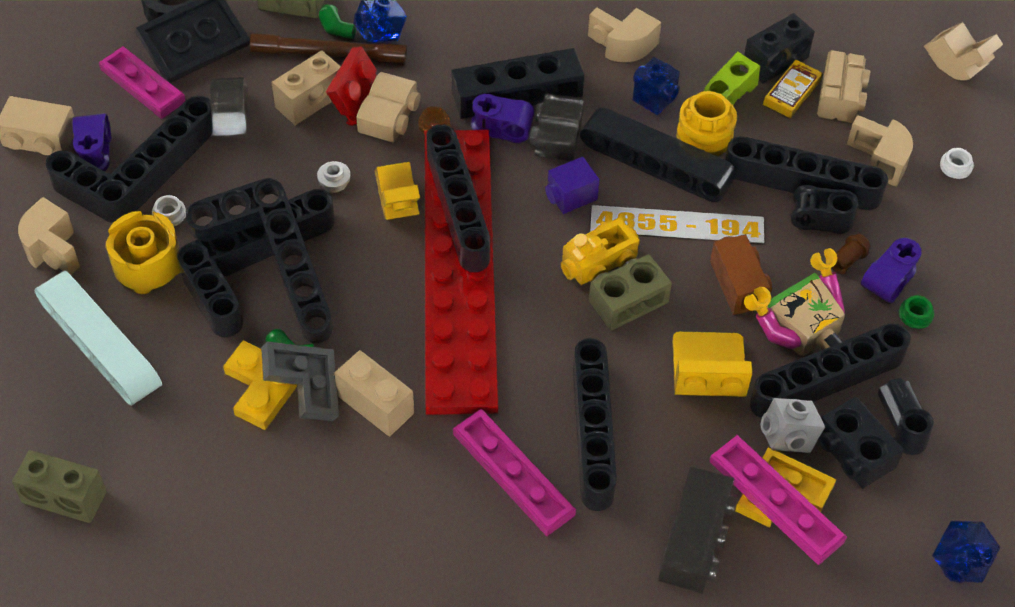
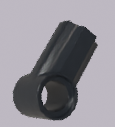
[878,378,934,455]

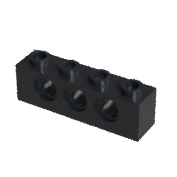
[451,48,584,119]

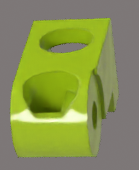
[704,51,760,105]

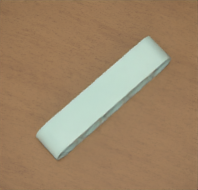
[34,270,162,406]

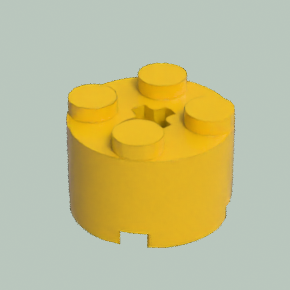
[106,211,181,294]

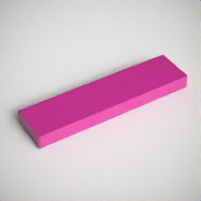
[453,409,576,537]
[710,435,847,565]

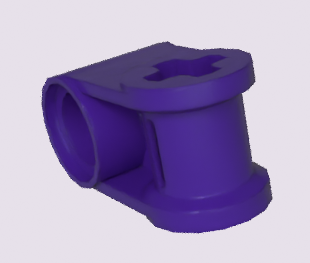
[471,94,535,143]
[72,113,111,171]
[861,238,922,304]

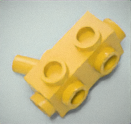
[561,217,640,285]

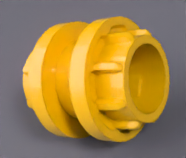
[676,91,737,156]

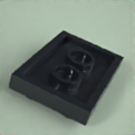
[136,0,250,83]

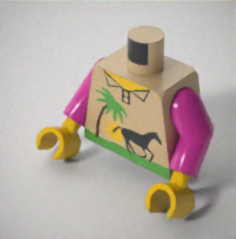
[744,248,845,355]

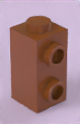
[710,234,772,315]

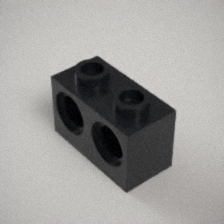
[742,13,815,84]
[818,396,904,489]

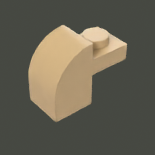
[588,8,662,62]
[924,22,1003,80]
[847,115,913,187]
[18,197,80,275]

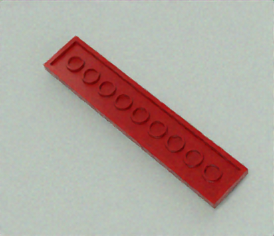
[425,130,498,415]

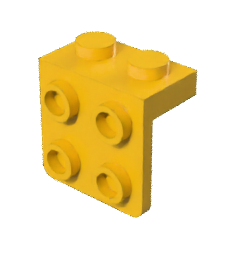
[672,331,752,397]

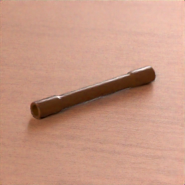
[250,33,407,64]

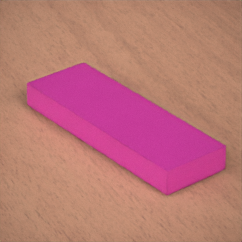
[99,46,186,119]

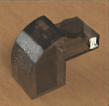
[210,77,249,136]

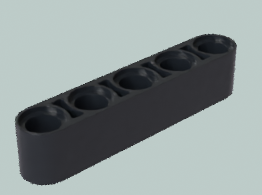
[580,107,737,202]
[426,124,490,272]
[725,136,888,210]
[750,323,911,418]
[573,338,617,511]

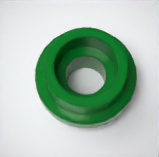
[899,295,934,329]

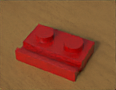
[326,47,377,126]

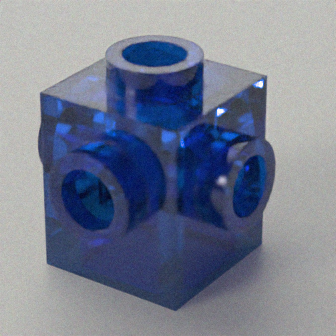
[353,0,407,43]
[632,56,680,115]
[932,521,1001,583]

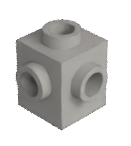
[760,398,825,453]

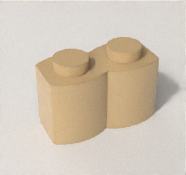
[356,72,421,143]

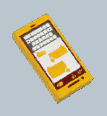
[763,59,823,119]

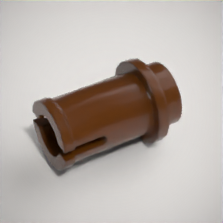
[831,234,871,275]

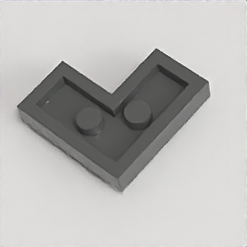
[261,342,339,421]

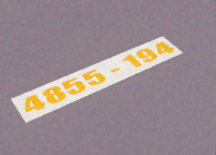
[590,205,764,243]

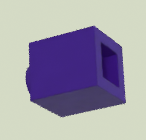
[545,156,600,214]

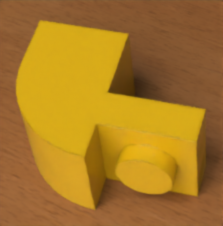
[375,162,420,220]

